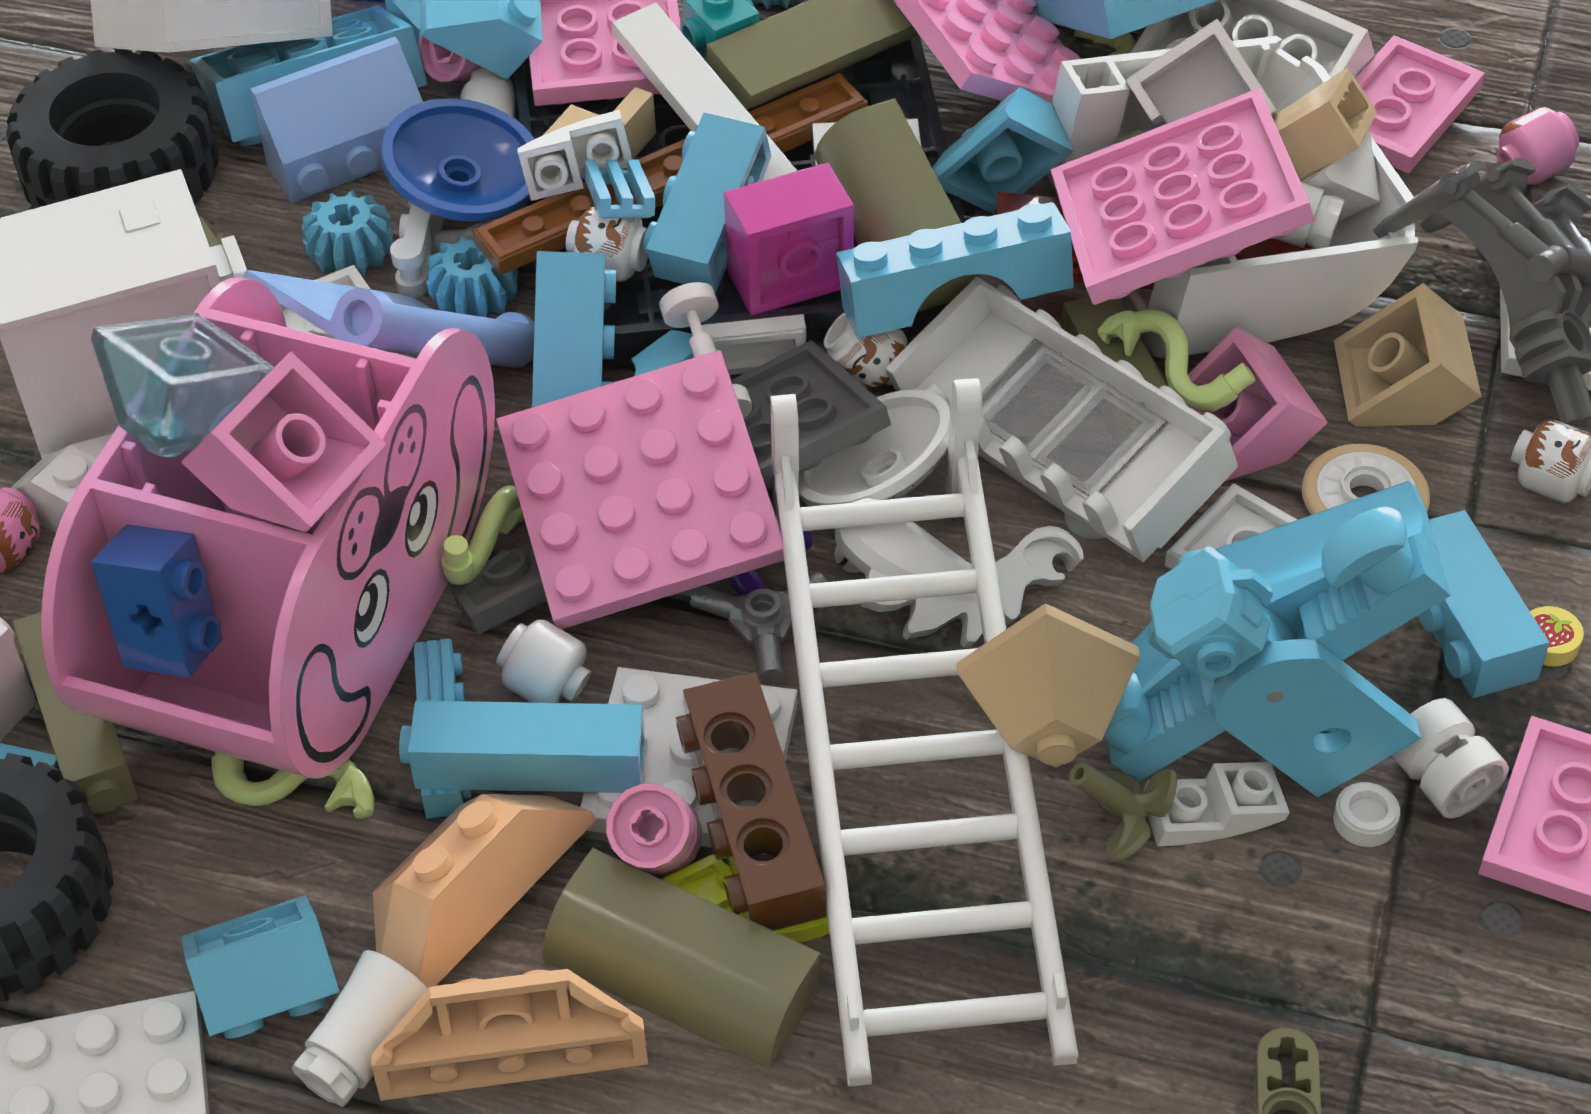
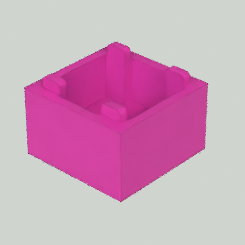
[724,163,854,316]

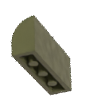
[707,0,919,111]
[814,98,980,313]
[543,848,821,1069]

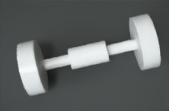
[659,282,753,419]

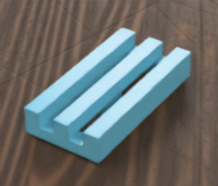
[584,160,655,219]

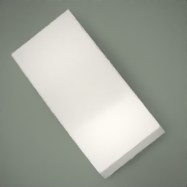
[517,110,633,201]
[1141,762,1290,847]

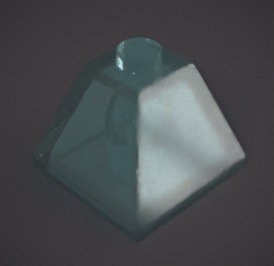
[91,313,275,457]

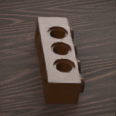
[675,672,826,931]

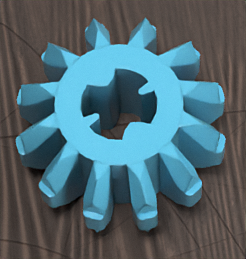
[302,190,393,276]
[426,234,518,317]

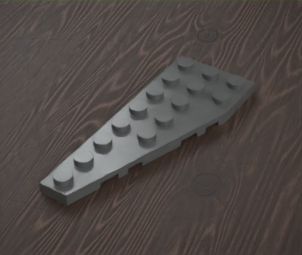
[451,340,891,635]

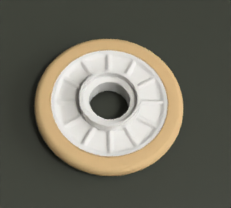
[1302,444,1430,515]

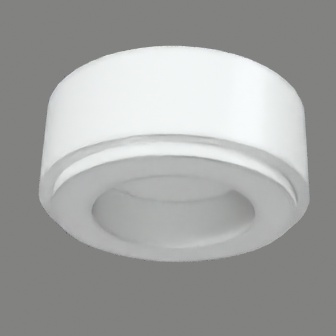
[1333,782,1400,847]

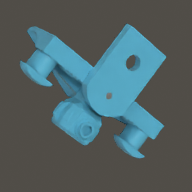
[1103,481,1451,798]

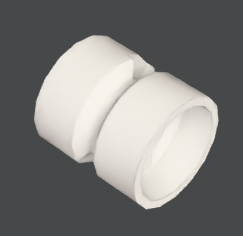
[1392,698,1509,819]

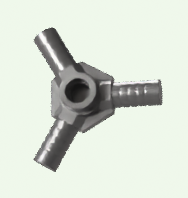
[690,572,828,684]

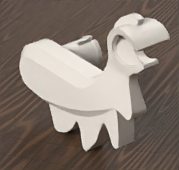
[834,498,1084,648]

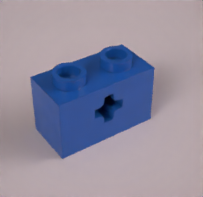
[91,524,223,678]

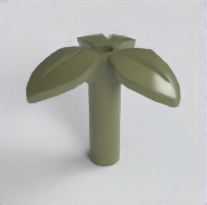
[1069,762,1177,862]

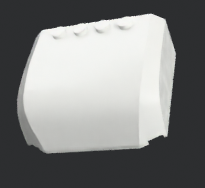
[1047,36,1418,358]

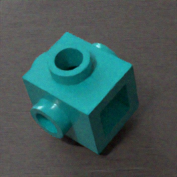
[680,0,759,61]

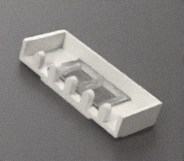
[885,276,1239,562]

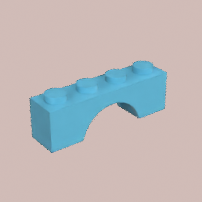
[836,202,1074,339]

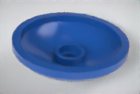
[381,98,534,221]

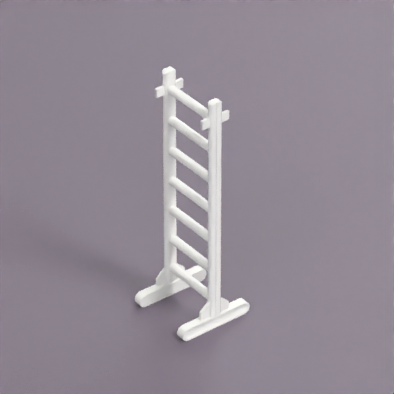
[770,378,1079,1087]

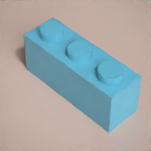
[643,112,772,292]
[532,251,616,407]
[1418,510,1550,699]

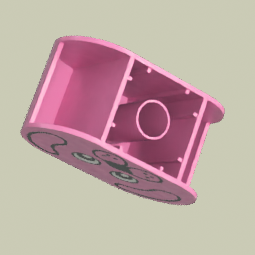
[41,277,495,779]

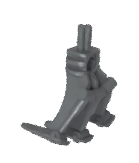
[1373,158,1591,427]

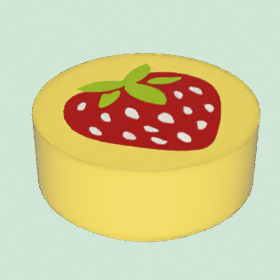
[1530,606,1584,667]

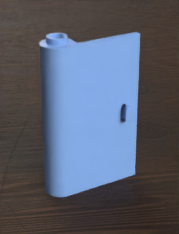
[243,270,535,368]

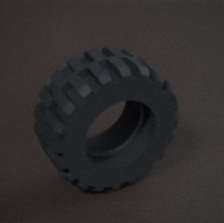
[6,49,219,209]
[0,753,114,1003]

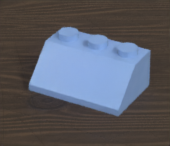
[250,37,423,204]

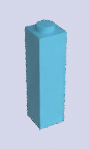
[399,700,646,793]

